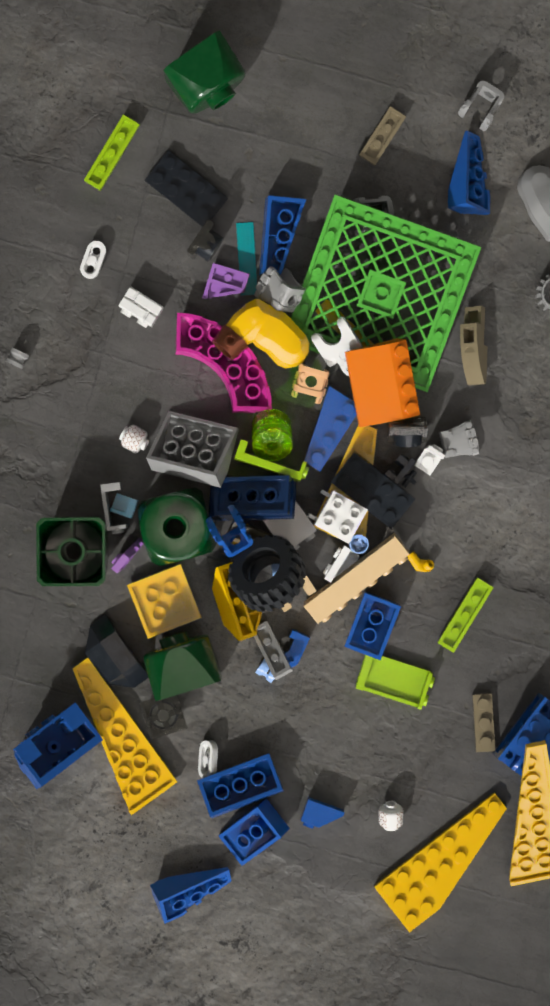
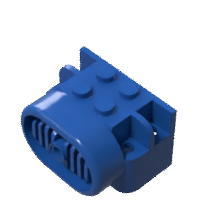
[493,693,550,776]
[13,702,103,789]

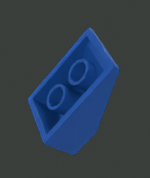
[344,591,401,660]
[219,798,290,866]

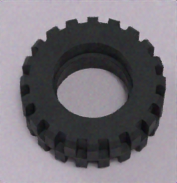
[228,535,306,612]

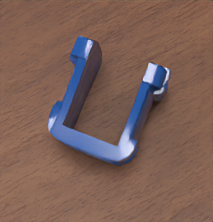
[206,505,253,557]

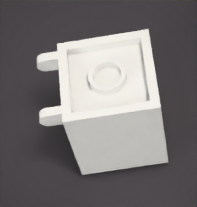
[307,490,368,544]

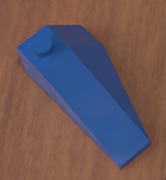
[448,131,490,215]
[150,867,231,924]

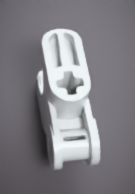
[311,316,363,376]

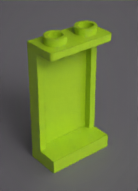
[234,439,309,482]
[355,655,435,709]

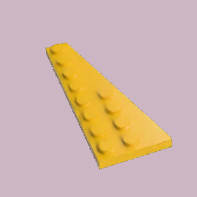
[73,658,178,815]
[509,740,550,886]

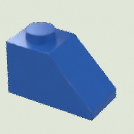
[300,797,345,829]

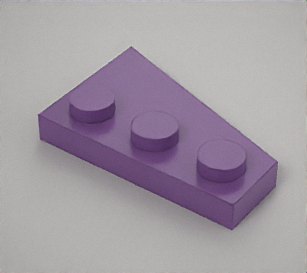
[111,537,144,573]

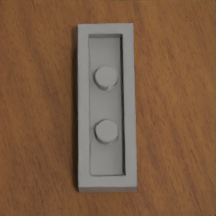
[254,621,293,680]

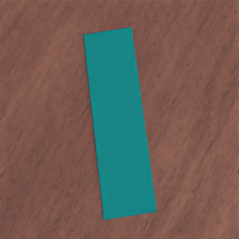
[236,222,257,296]

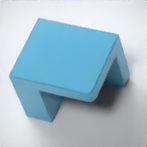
[110,493,139,519]

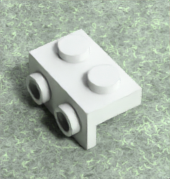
[323,546,359,583]

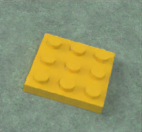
[127,564,202,639]

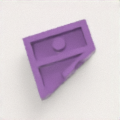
[202,262,250,299]

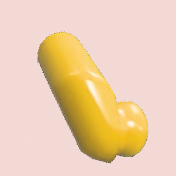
[408,551,434,572]

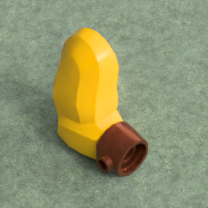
[212,299,310,368]

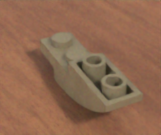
[460,306,488,386]

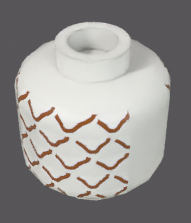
[119,425,149,453]
[379,801,404,831]

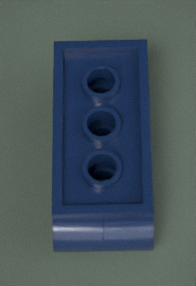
[208,475,296,521]

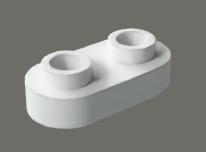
[80,241,106,279]
[198,740,218,778]

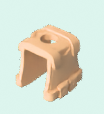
[291,363,329,404]

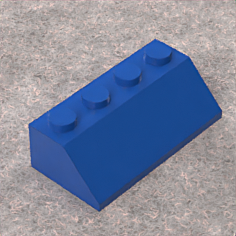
[197,754,284,818]

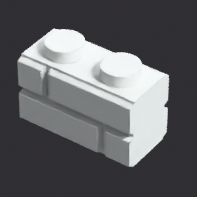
[119,286,164,328]

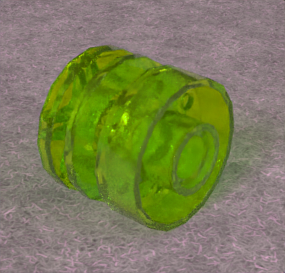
[252,409,293,461]

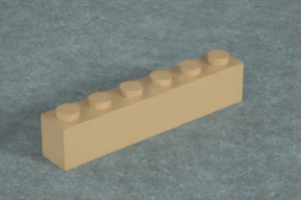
[304,532,409,624]

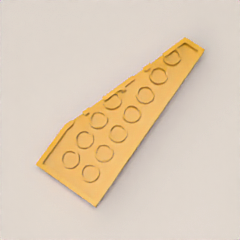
[374,792,507,933]

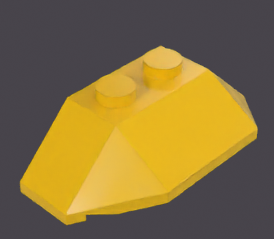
[212,562,262,641]

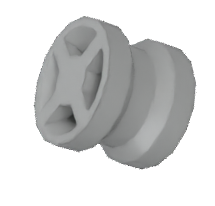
[6,347,29,369]

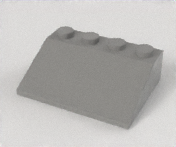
[146,411,239,488]

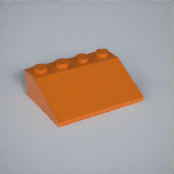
[345,338,420,427]

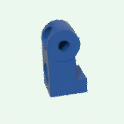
[284,629,310,667]

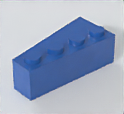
[259,195,306,275]
[304,386,357,472]

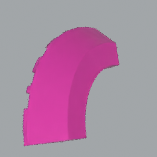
[175,313,272,413]

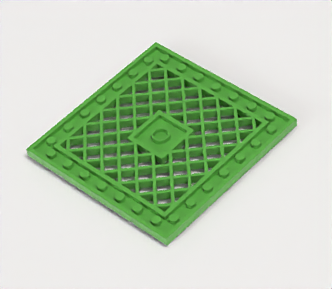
[291,194,481,392]

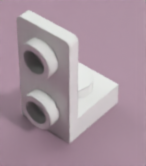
[414,444,445,476]

